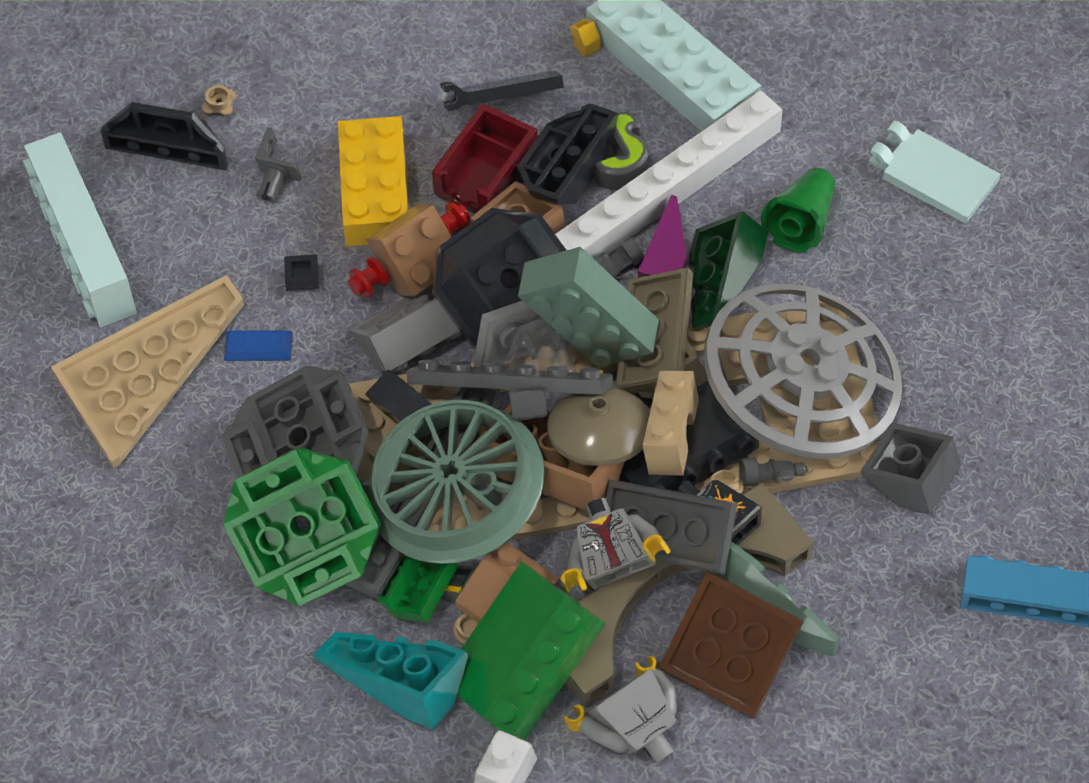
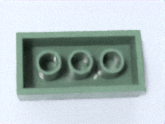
[518,247,659,367]

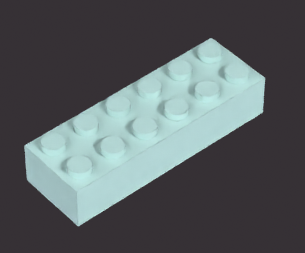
[586,0,761,131]
[23,132,137,328]

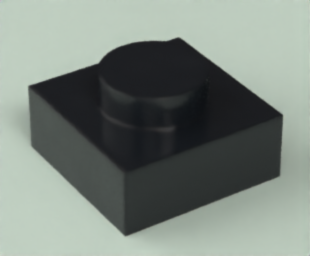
[284,254,319,291]

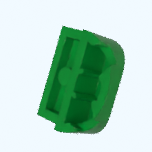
[377,555,459,623]

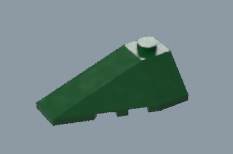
[689,211,769,331]

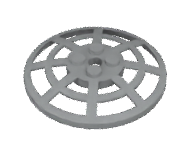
[704,284,902,459]

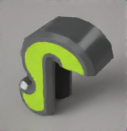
[595,112,649,190]

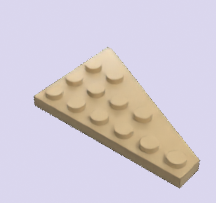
[51,275,244,468]

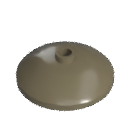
[547,387,650,466]

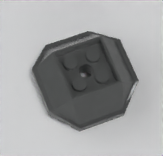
[222,366,369,478]

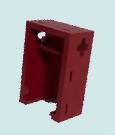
[432,103,538,214]

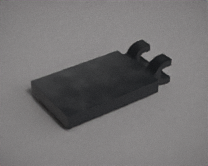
[440,70,564,111]

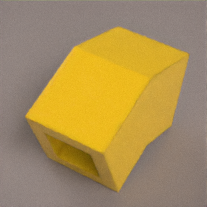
[569,18,601,58]

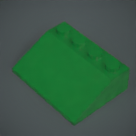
[457,561,606,741]

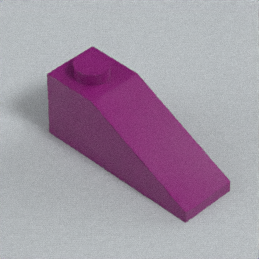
[638,195,687,278]

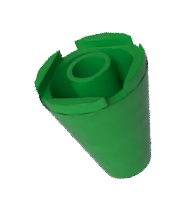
[760,167,836,253]

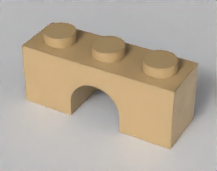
[643,371,699,475]

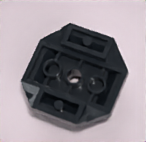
[432,208,566,348]

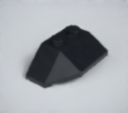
[101,102,228,171]
[517,103,618,204]

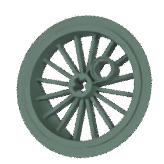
[368,400,544,563]

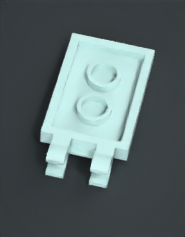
[869,121,1001,224]

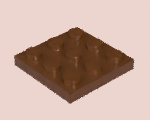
[659,571,804,718]

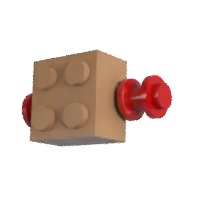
[348,201,470,298]

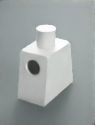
[474,731,537,783]

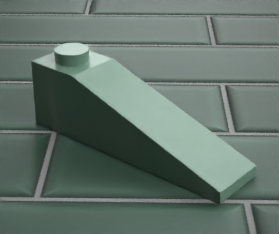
[710,542,840,657]

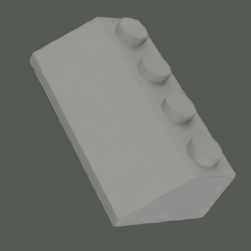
[349,284,462,373]

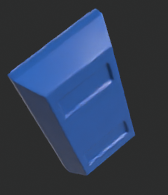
[224,330,293,361]

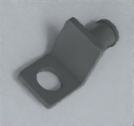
[255,127,302,203]

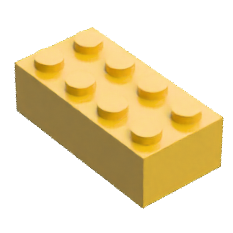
[338,116,409,247]

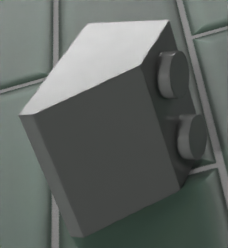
[861,422,961,514]

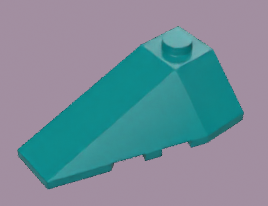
[313,632,468,730]

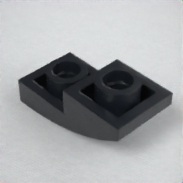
[365,369,431,423]

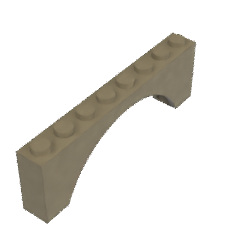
[565,483,814,708]

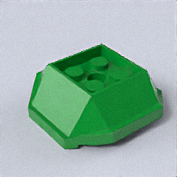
[223,447,381,606]

